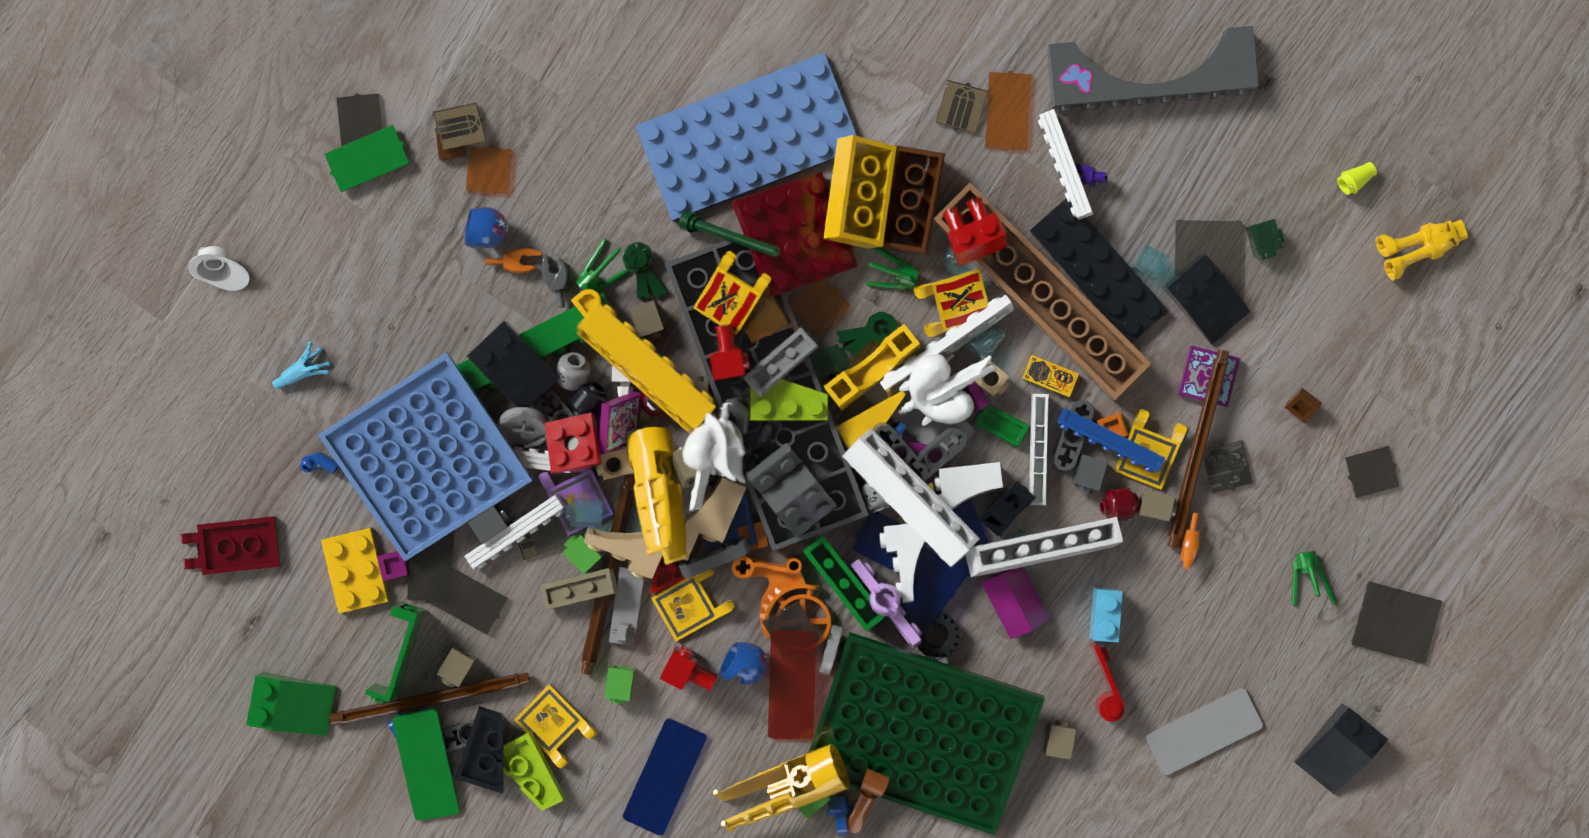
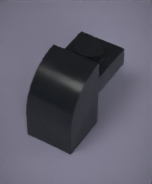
[979,480,1036,536]

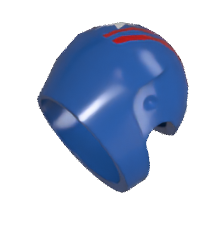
[464,207,508,249]
[719,642,768,685]

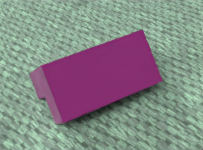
[981,567,1050,639]

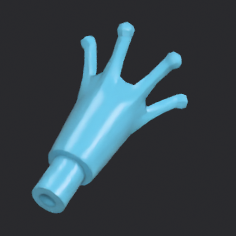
[272,341,331,390]

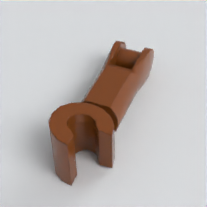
[847,769,889,833]

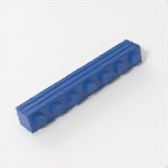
[1056,408,1165,473]

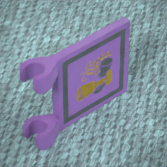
[539,468,614,536]

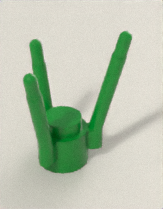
[576,239,629,293]
[866,247,919,291]
[1291,550,1337,606]

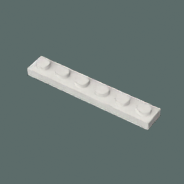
[880,295,1014,397]

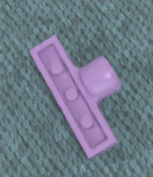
[851,559,922,649]

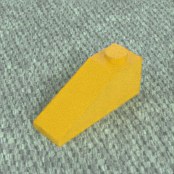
[836,391,906,450]

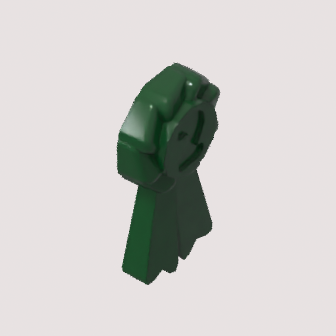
[622,241,667,299]
[836,311,897,357]

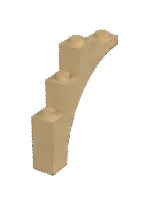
[584,476,746,579]

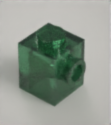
[1245,219,1285,260]
[809,344,849,380]

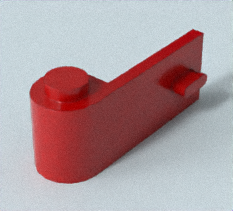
[1090,642,1125,722]

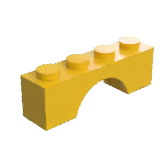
[824,324,922,411]

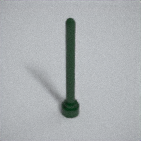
[679,211,780,257]

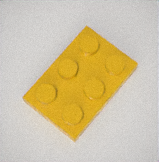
[321,527,390,613]

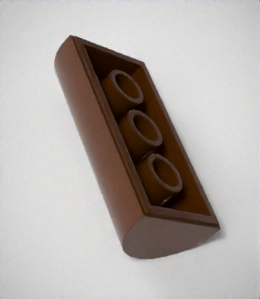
[881,145,946,255]

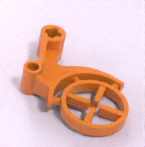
[732,553,831,650]

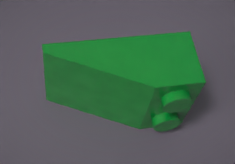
[246,672,337,736]

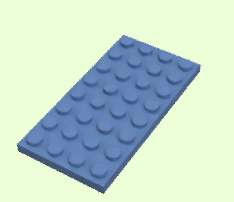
[635,53,857,221]

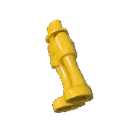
[1375,220,1468,281]

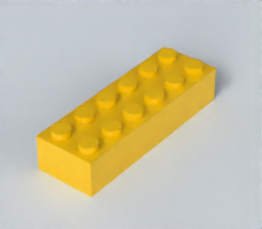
[577,303,715,435]

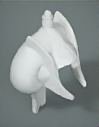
[898,354,996,426]
[683,403,746,511]

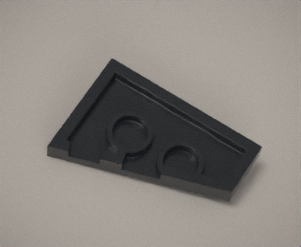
[454,706,504,794]

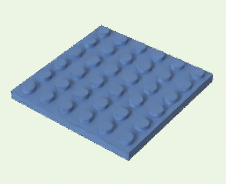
[318,351,533,561]

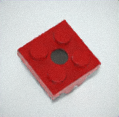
[545,413,602,474]

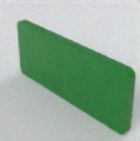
[392,709,460,821]

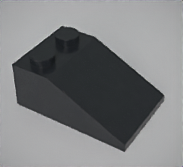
[1162,254,1251,345]
[467,321,560,408]
[1294,703,1388,794]

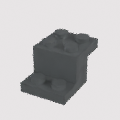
[746,443,837,538]

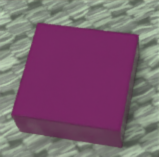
[377,551,409,581]

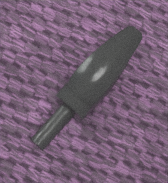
[542,254,569,308]

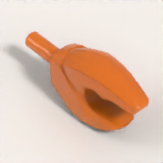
[485,247,542,274]
[1181,513,1200,569]

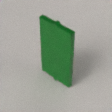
[324,125,410,193]

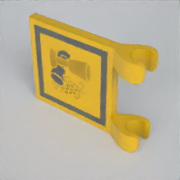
[1114,408,1187,490]
[651,569,735,642]
[514,684,597,768]

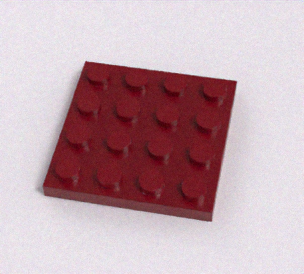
[731,172,858,299]

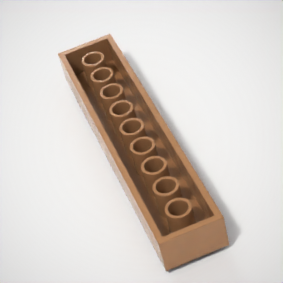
[933,183,1152,400]

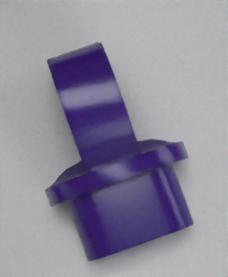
[1075,164,1108,187]

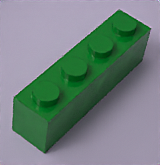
[803,534,886,632]

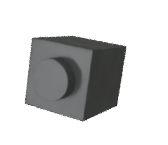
[1072,454,1108,494]
[468,505,510,544]

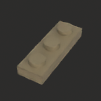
[540,568,618,610]

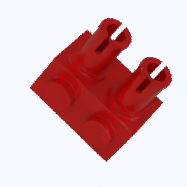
[943,197,1007,267]
[710,324,750,380]
[659,645,718,692]

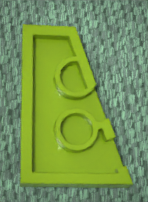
[750,369,828,420]
[504,731,566,811]

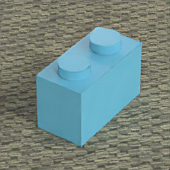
[1089,587,1123,642]

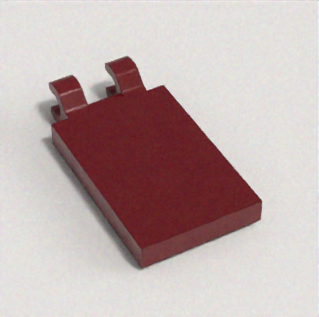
[180,516,281,575]

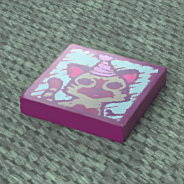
[1177,345,1241,407]
[599,391,641,454]

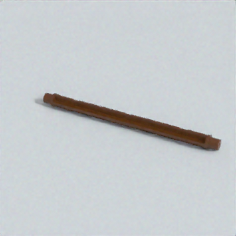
[1167,349,1229,548]
[581,475,635,675]
[330,672,530,726]

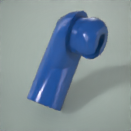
[300,452,339,474]

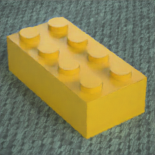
[823,135,897,249]

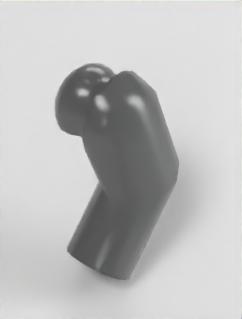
[725,398,750,434]

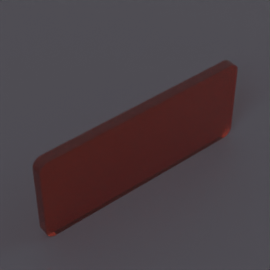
[768,630,817,740]

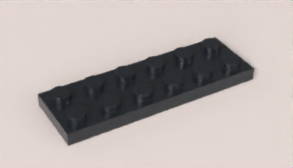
[1029,198,1168,343]

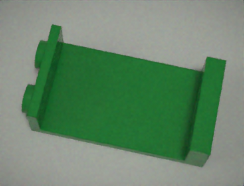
[365,602,426,704]

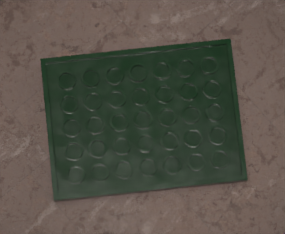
[806,632,1045,835]

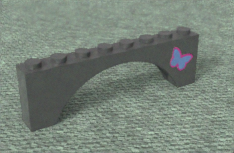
[1047,26,1259,112]

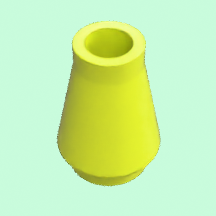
[1337,162,1377,195]

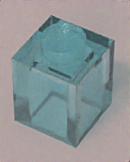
[1131,245,1169,281]
[566,498,603,528]

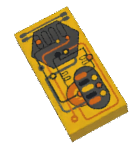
[1022,355,1079,397]

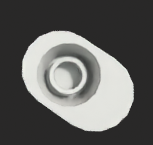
[188,246,250,291]

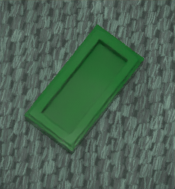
[973,403,1030,448]

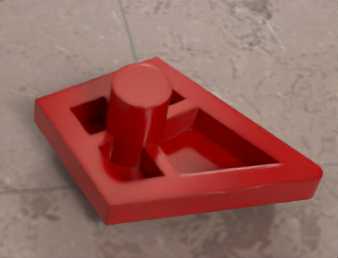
[650,555,686,594]

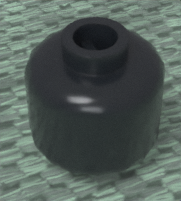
[570,381,608,418]

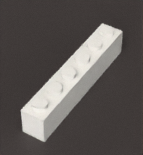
[843,428,980,567]
[965,517,1123,578]

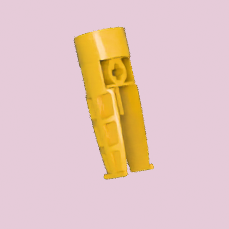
[626,427,689,565]
[713,744,849,833]

